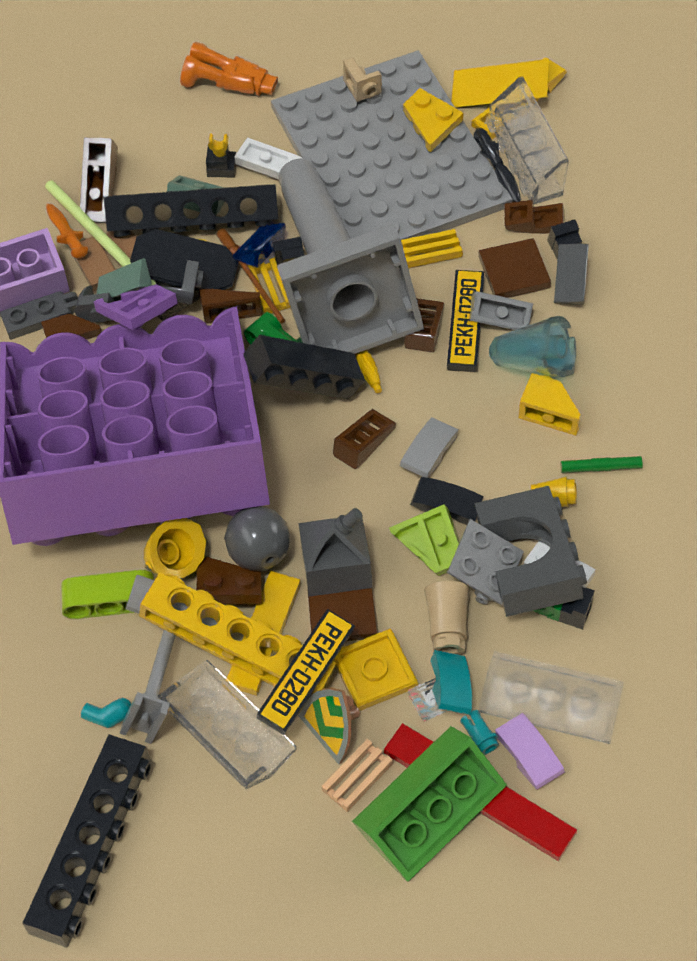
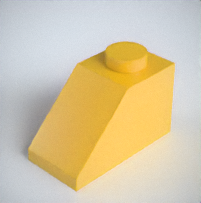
[518,373,581,436]

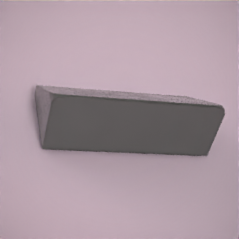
[554,244,589,305]

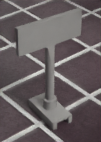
[119,575,226,744]

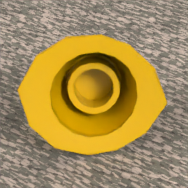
[144,518,206,578]

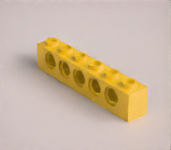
[139,572,336,694]

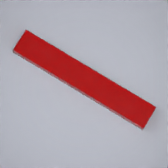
[384,723,577,862]

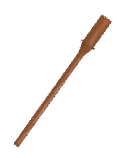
[216,228,285,324]

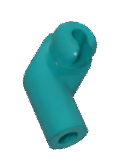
[81,698,131,728]

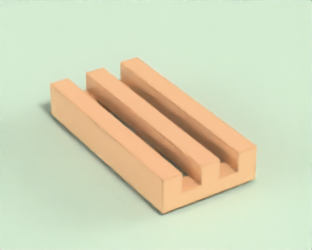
[322,739,393,812]

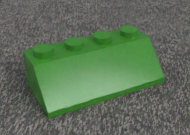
[352,726,507,882]

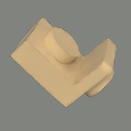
[343,57,382,102]

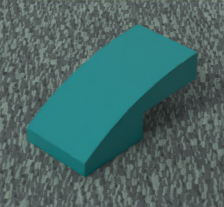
[430,650,472,715]

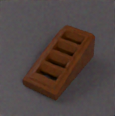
[200,289,262,323]
[405,298,444,352]
[333,408,396,469]

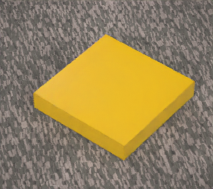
[334,628,418,711]

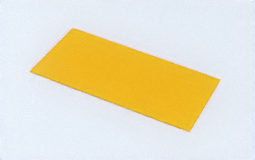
[451,59,549,108]

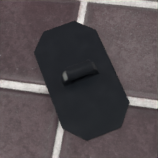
[130,229,238,292]

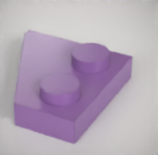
[94,284,177,330]

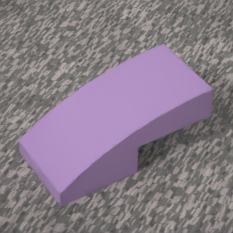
[495,713,565,790]

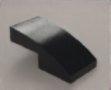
[410,477,484,525]

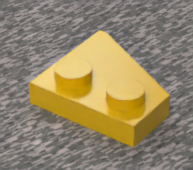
[403,88,464,152]

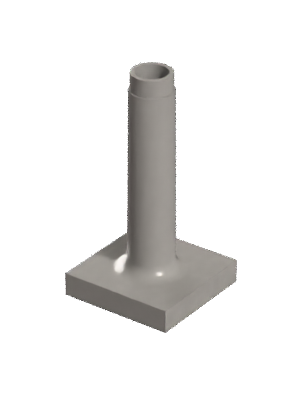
[277,158,424,354]

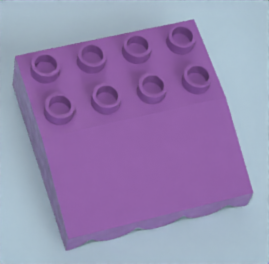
[0,306,270,546]

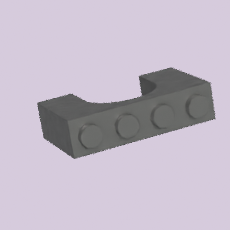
[475,486,587,617]

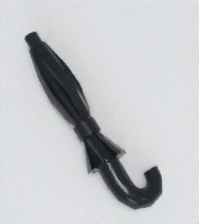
[473,128,522,202]

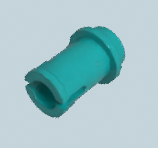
[460,710,499,755]

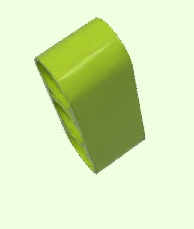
[61,570,154,619]

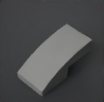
[400,417,459,478]

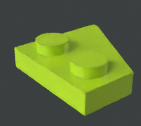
[389,504,460,576]

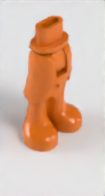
[180,42,278,96]

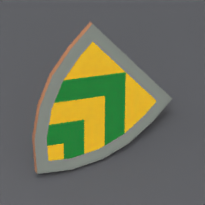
[298,688,360,764]

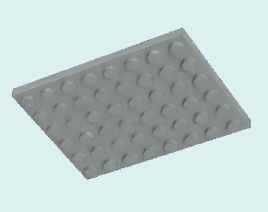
[271,50,513,240]

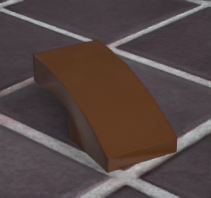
[505,200,565,234]

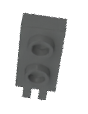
[0,291,78,340]

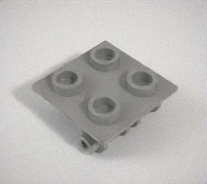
[447,519,524,605]

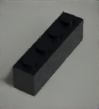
[243,335,366,399]

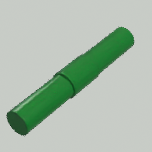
[560,456,643,473]

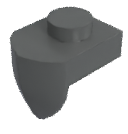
[163,260,204,304]
[75,285,115,322]

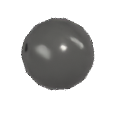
[224,506,291,572]

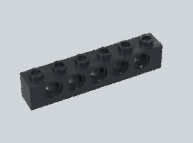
[104,184,278,236]
[22,734,152,948]

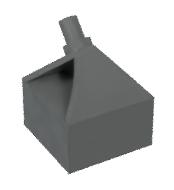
[298,508,373,597]

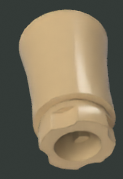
[424,581,470,654]

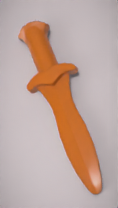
[46,204,88,258]

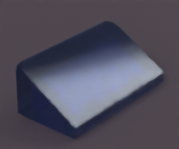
[232,223,286,268]

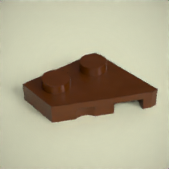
[196,556,262,605]

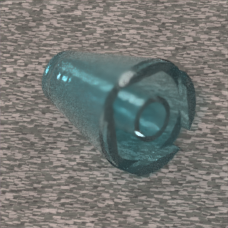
[489,316,576,378]

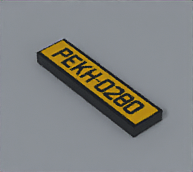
[447,270,485,372]
[256,609,355,736]

